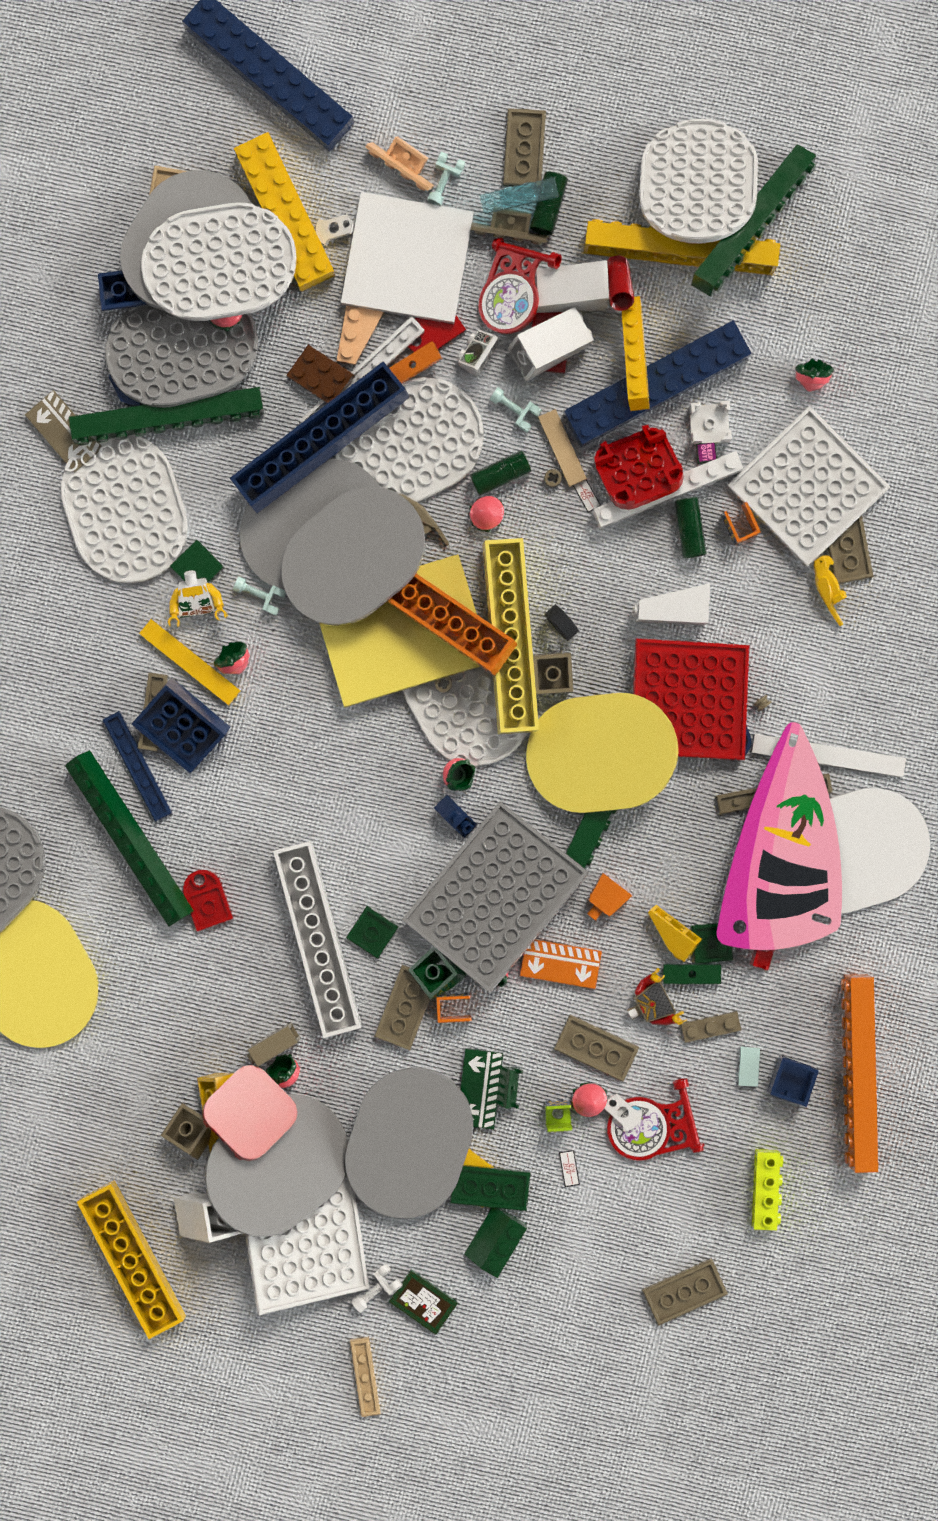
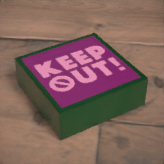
[696,443,717,464]

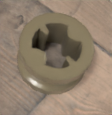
[544,469,562,487]
[435,677,452,693]
[753,695,772,712]

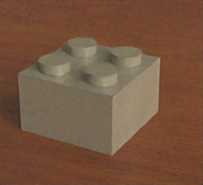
[533,652,573,694]

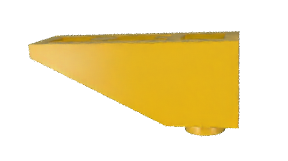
[648,905,702,962]

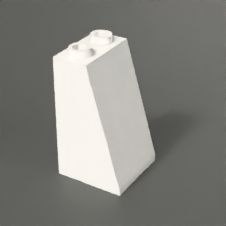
[535,261,609,313]
[507,307,594,381]
[632,584,710,626]
[174,1193,242,1243]

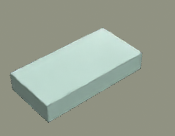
[738,1046,760,1087]

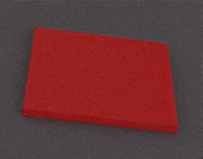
[633,638,750,760]

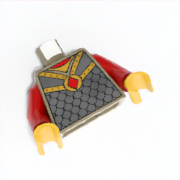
[627,968,687,1026]

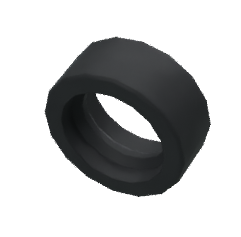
[544,604,579,641]

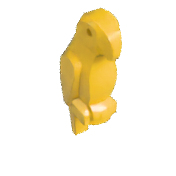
[814,555,847,626]

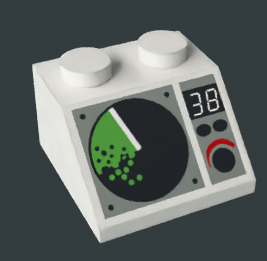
[457,329,498,378]

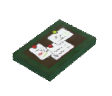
[389,1269,458,1335]

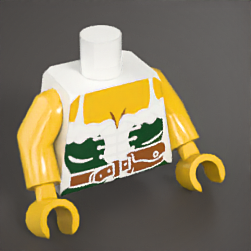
[168,570,228,627]

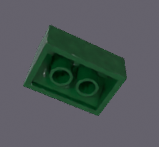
[464,1208,527,1278]

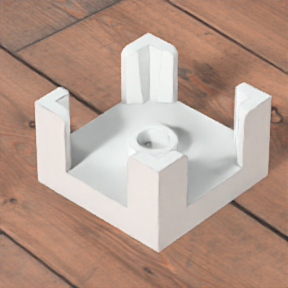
[689,401,732,445]

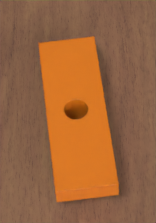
[389,341,443,384]

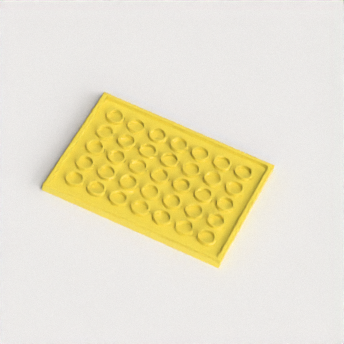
[319,554,481,708]

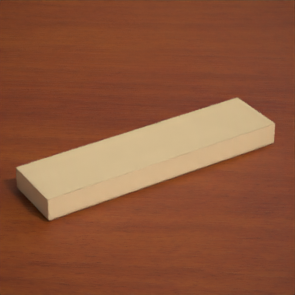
[538,409,587,487]
[350,1336,381,1417]

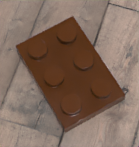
[286,344,355,403]

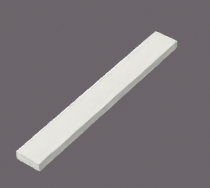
[299,316,425,423]
[751,734,906,777]

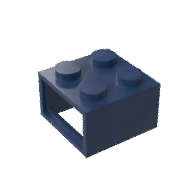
[767,1055,819,1107]

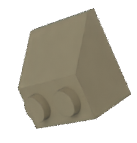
[160,1103,211,1160]

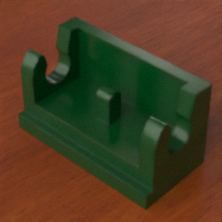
[497,1067,523,1109]

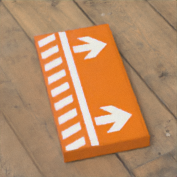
[520,939,602,989]

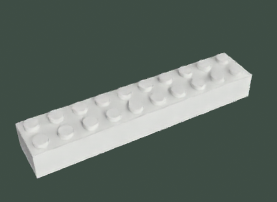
[273,841,362,1038]

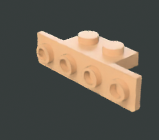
[365,136,435,191]

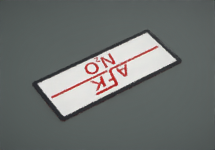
[573,479,601,513]
[559,1150,580,1187]

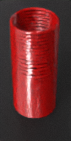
[606,255,634,311]

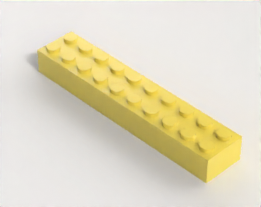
[482,538,539,735]

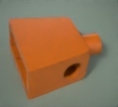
[587,873,632,921]

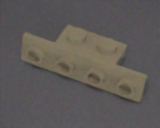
[470,206,547,245]

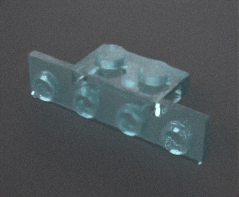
[480,177,558,214]

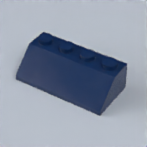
[98,270,148,311]

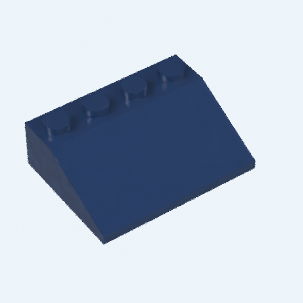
[131,677,230,774]

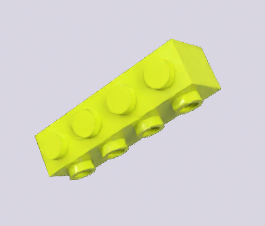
[752,1149,783,1230]

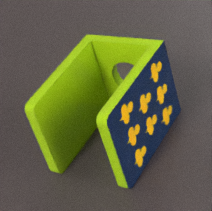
[545,1100,573,1132]

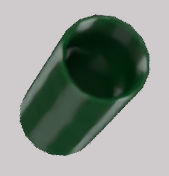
[530,171,568,235]
[470,450,532,496]
[674,497,707,558]

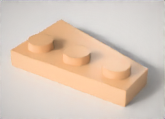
[336,305,385,365]

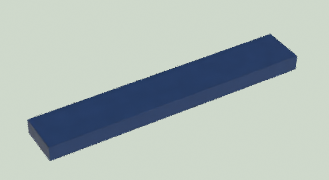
[103,711,173,822]

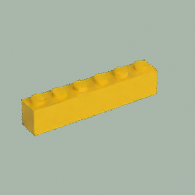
[622,296,650,411]

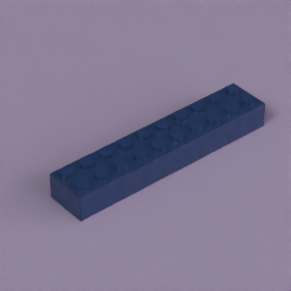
[182,0,354,152]
[563,320,752,448]
[230,361,410,514]

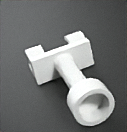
[352,1264,403,1313]

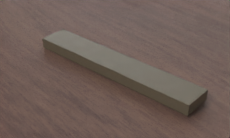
[716,773,833,814]

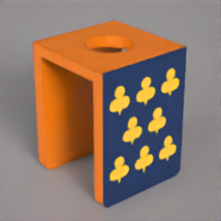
[721,502,761,545]
[436,993,472,1023]

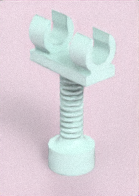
[427,151,465,206]
[489,387,542,433]
[233,576,286,616]

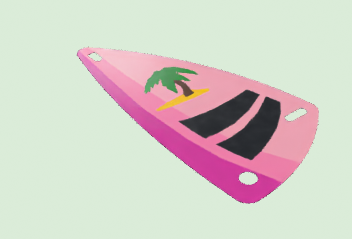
[717,722,842,950]

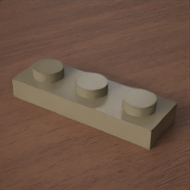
[681,1011,741,1043]

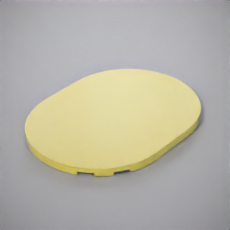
[526,693,678,813]
[0,900,99,1048]

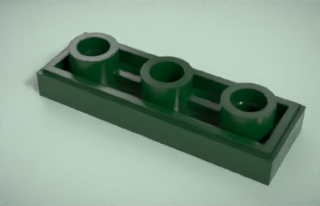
[663,964,721,984]

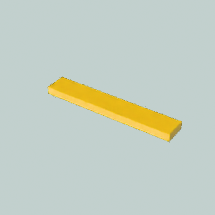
[139,619,241,705]

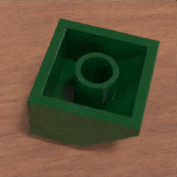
[408,946,467,999]

